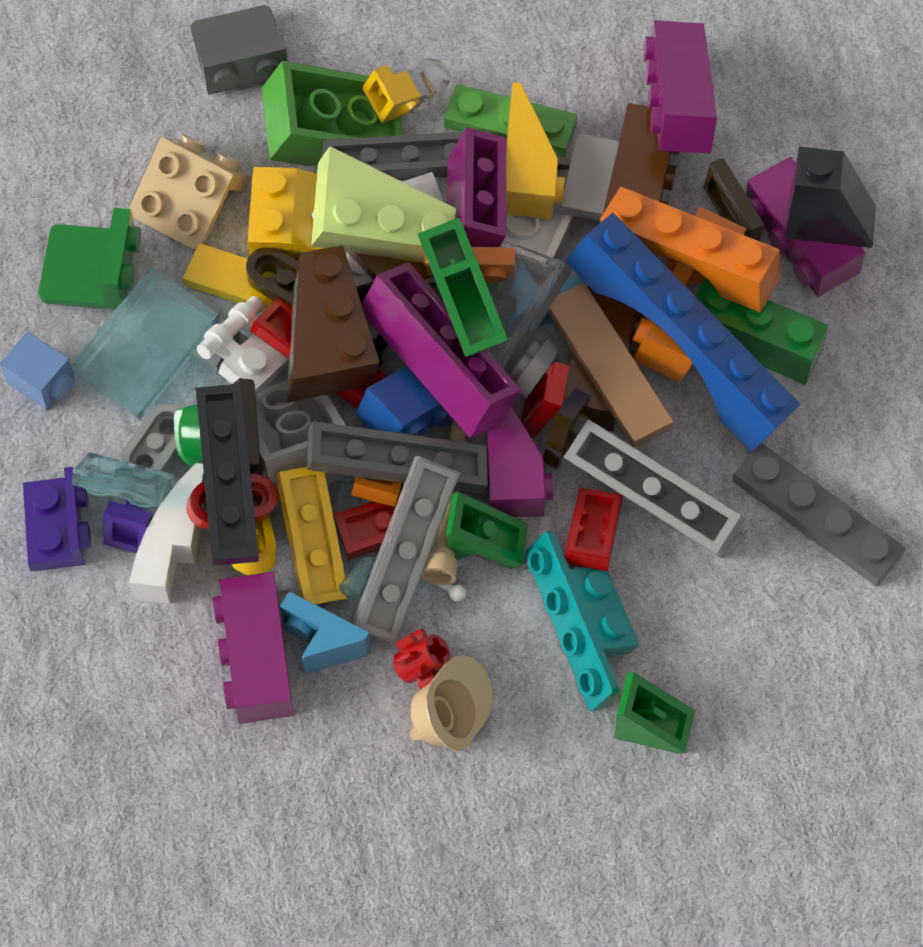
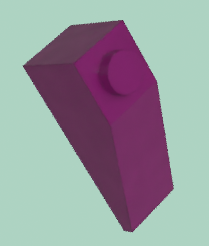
[487,407,553,518]

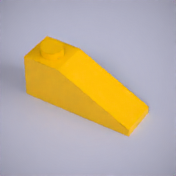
[506,82,565,219]

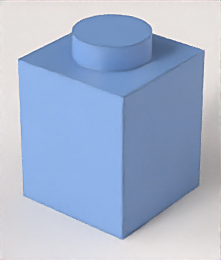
[0,331,75,410]

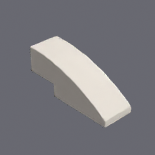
[129,463,205,604]

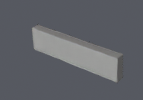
[352,456,460,644]

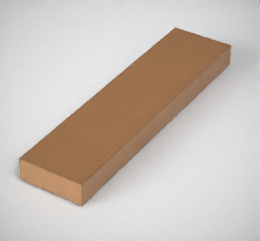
[545,282,674,448]

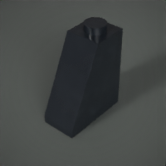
[785,146,876,248]

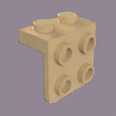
[129,134,251,249]

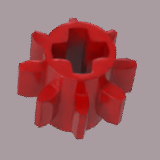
[393,628,451,689]

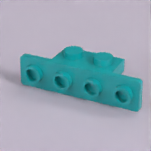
[525,531,639,711]

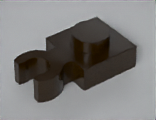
[543,388,591,469]

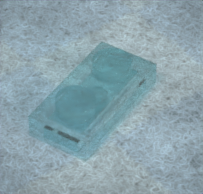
[72,452,174,508]

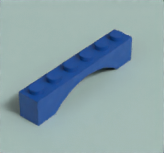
[565,212,801,452]

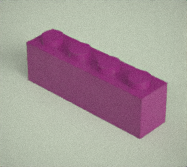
[643,20,717,154]
[362,262,521,438]

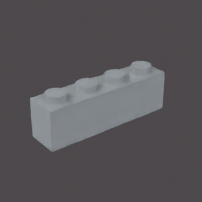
[564,419,746,558]

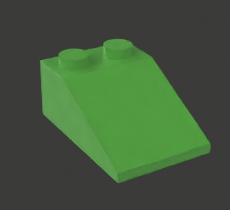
[261,61,403,166]

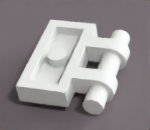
[197,296,289,396]

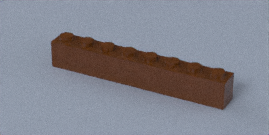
[564,103,680,432]

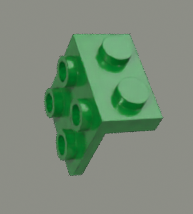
[38,208,141,310]

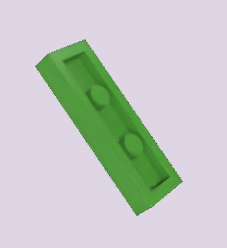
[444,84,577,157]

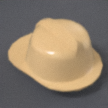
[409,655,494,751]

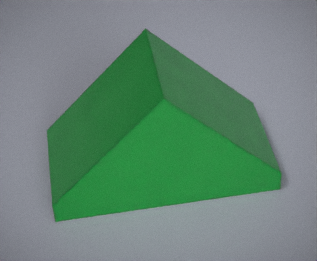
[614,672,695,754]

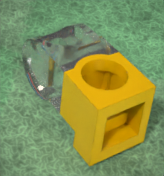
[362,58,450,123]

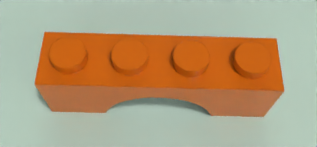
[600,186,780,312]
[632,206,746,382]

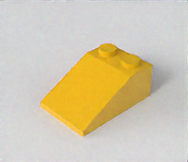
[247,167,324,261]

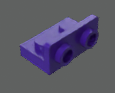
[23,467,91,571]

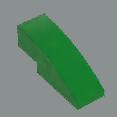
[418,217,508,358]

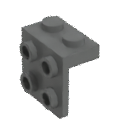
[191,5,288,95]

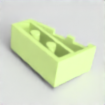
[311,146,456,263]

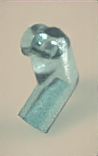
[339,555,377,600]

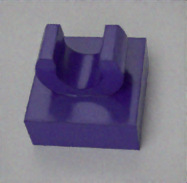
[103,495,153,553]

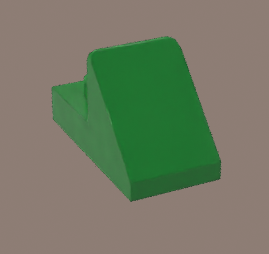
[446,492,528,569]

